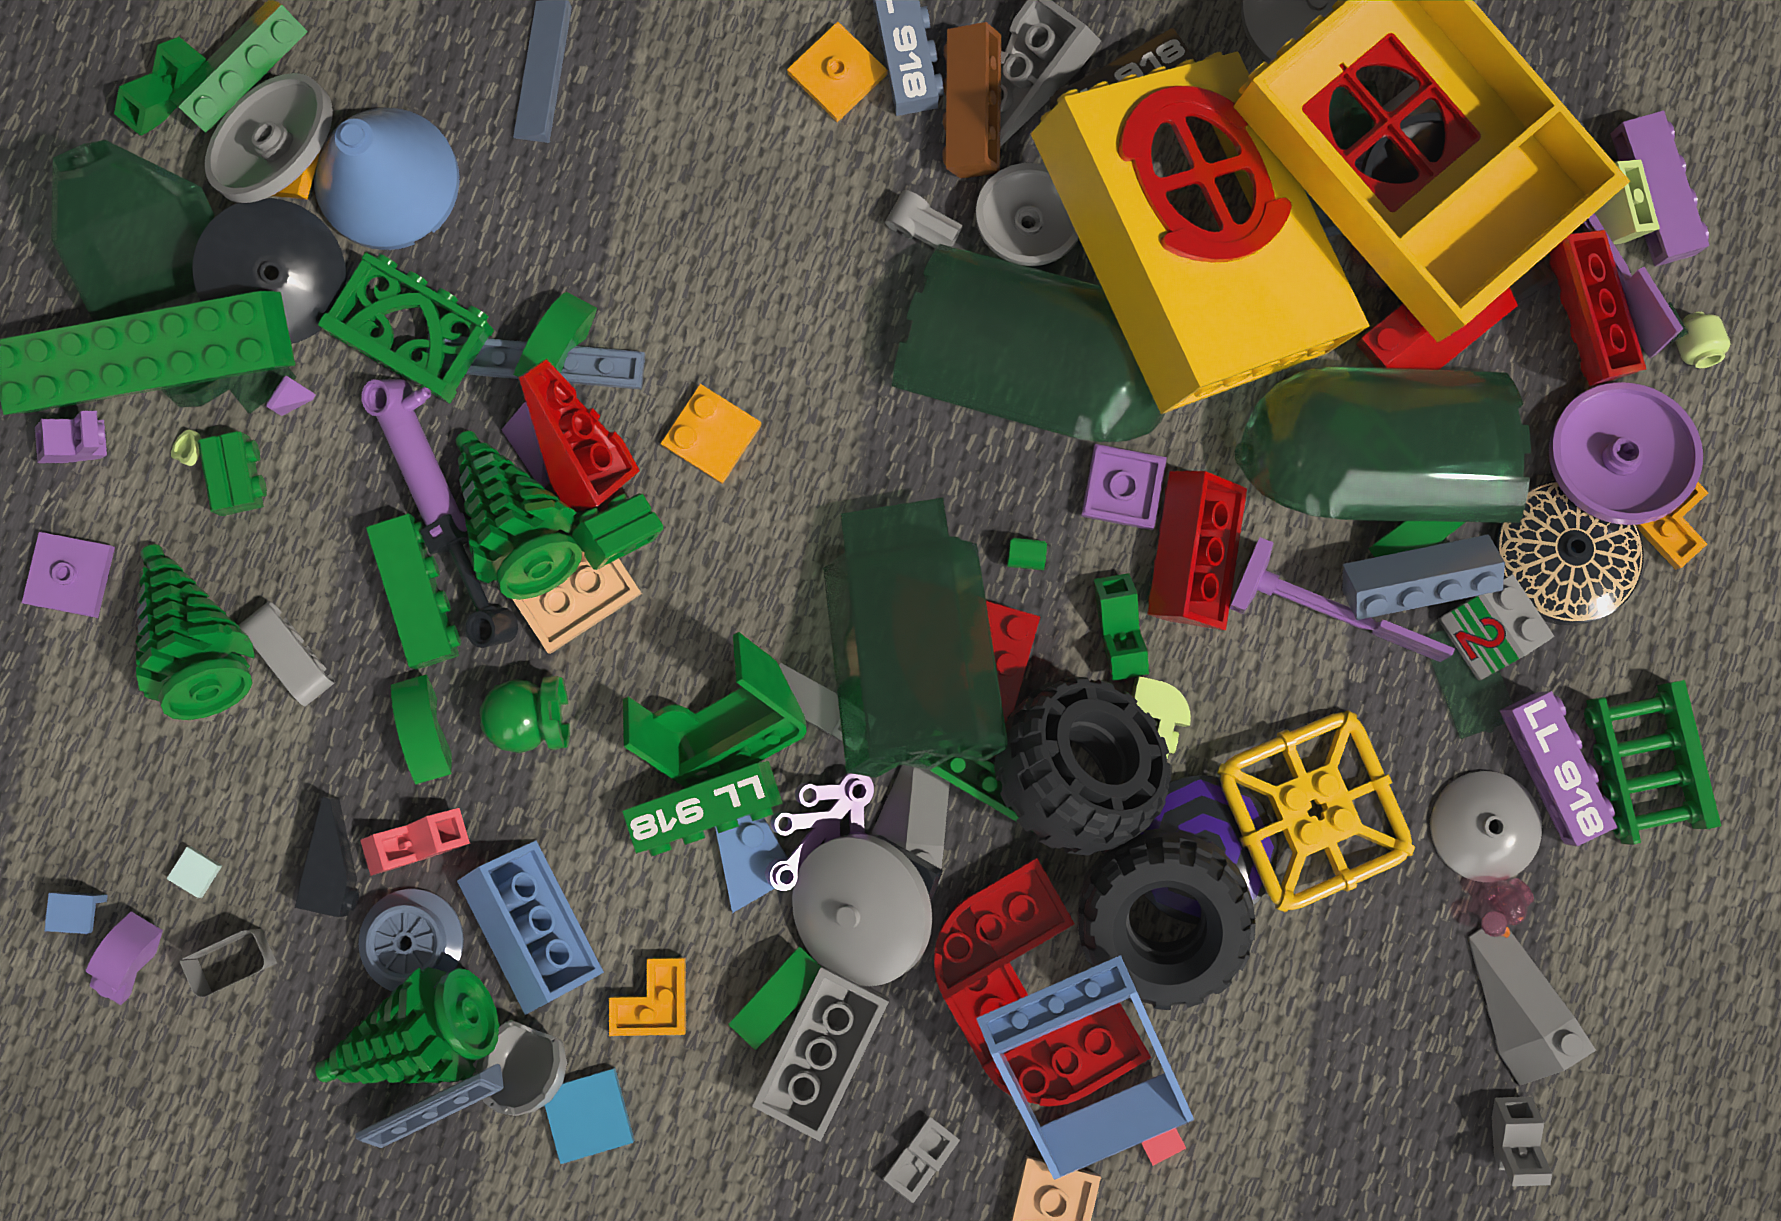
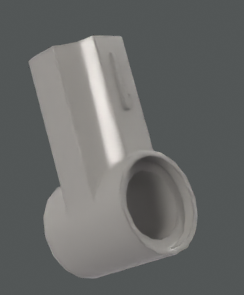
[885,190,962,254]

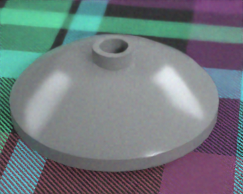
[976,163,1079,266]
[1430,771,1542,882]

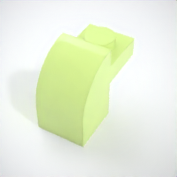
[1131,676,1191,759]

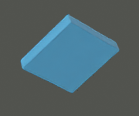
[545,1067,635,1164]

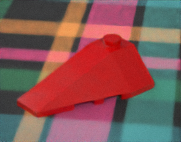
[519,359,640,512]

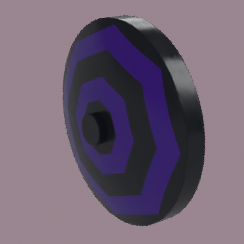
[1137,775,1278,925]

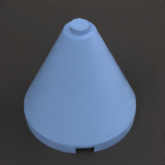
[313,108,459,250]

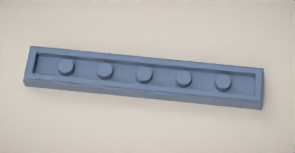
[426,334,645,390]

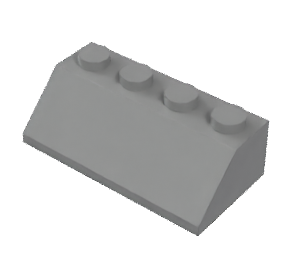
[752,967,890,1142]

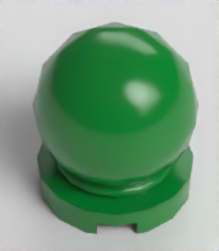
[479,676,570,753]

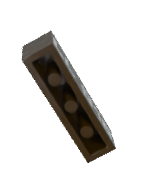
[1050,28,1196,110]

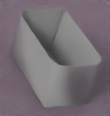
[180,928,277,997]

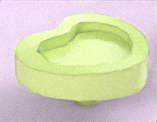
[171,429,201,466]

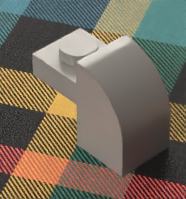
[1492,1097,1553,1186]

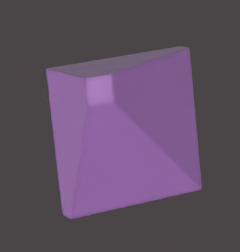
[266,376,316,416]

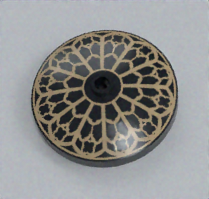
[1493,481,1644,626]

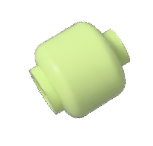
[1674,312,1731,368]

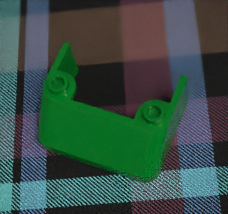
[623,632,807,788]

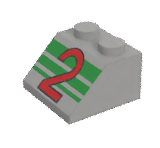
[1438,574,1555,681]

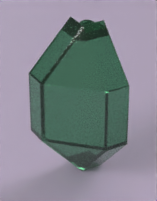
[51,140,231,408]

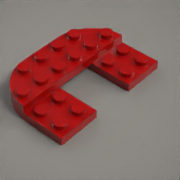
[934,858,1152,1106]

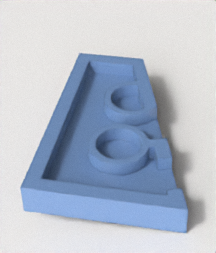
[715,815,790,913]

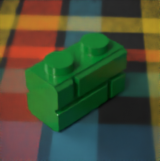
[198,431,267,516]
[572,493,663,570]

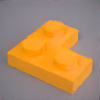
[1637,482,1708,570]
[609,957,686,1036]

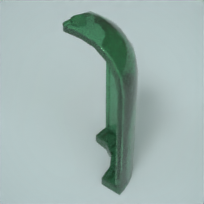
[892,244,1166,442]
[1235,366,1531,523]

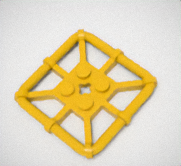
[1217,710,1415,912]

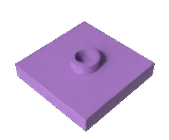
[1081,444,1167,530]
[22,532,115,618]

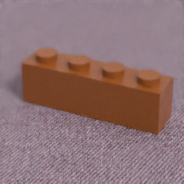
[942,22,1001,178]

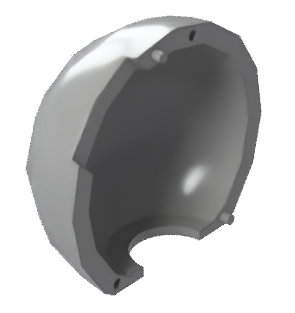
[476,1020,567,1116]

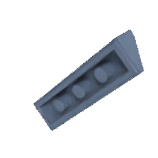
[513,0,572,143]
[355,1063,504,1148]

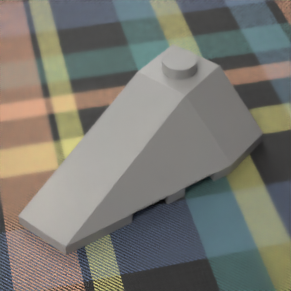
[1000,0,1101,147]
[870,732,950,884]
[1468,917,1596,1086]

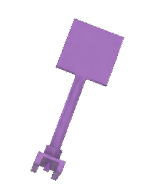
[1581,213,1683,359]
[1230,537,1455,662]

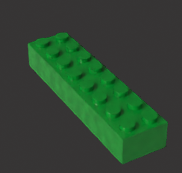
[0,291,296,415]

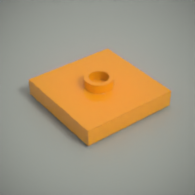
[787,22,888,122]

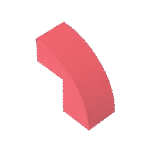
[360,808,470,876]

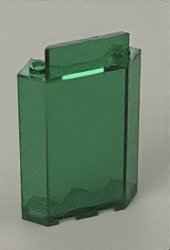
[823,497,1008,778]

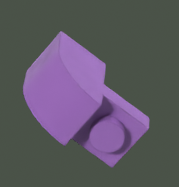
[35,411,107,463]
[86,912,163,1005]

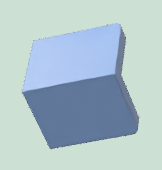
[44,892,107,934]

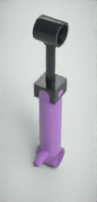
[362,379,518,648]

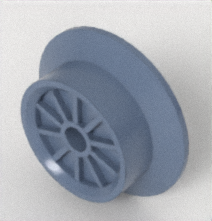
[359,889,464,991]

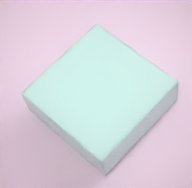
[167,846,222,898]

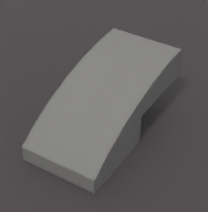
[882,1117,960,1203]

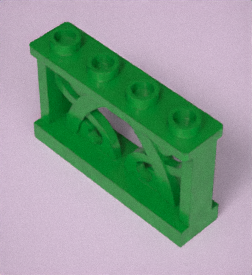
[318,252,494,404]

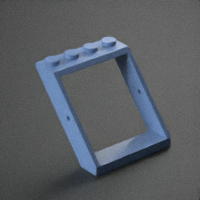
[976,955,1194,1180]

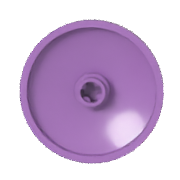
[1549,382,1703,525]

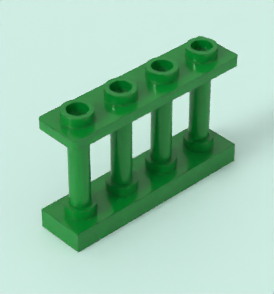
[1584,680,1721,845]

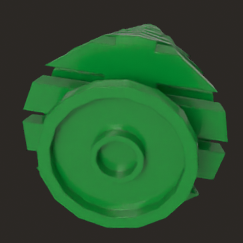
[456,430,582,600]
[135,544,255,720]
[315,967,499,1084]

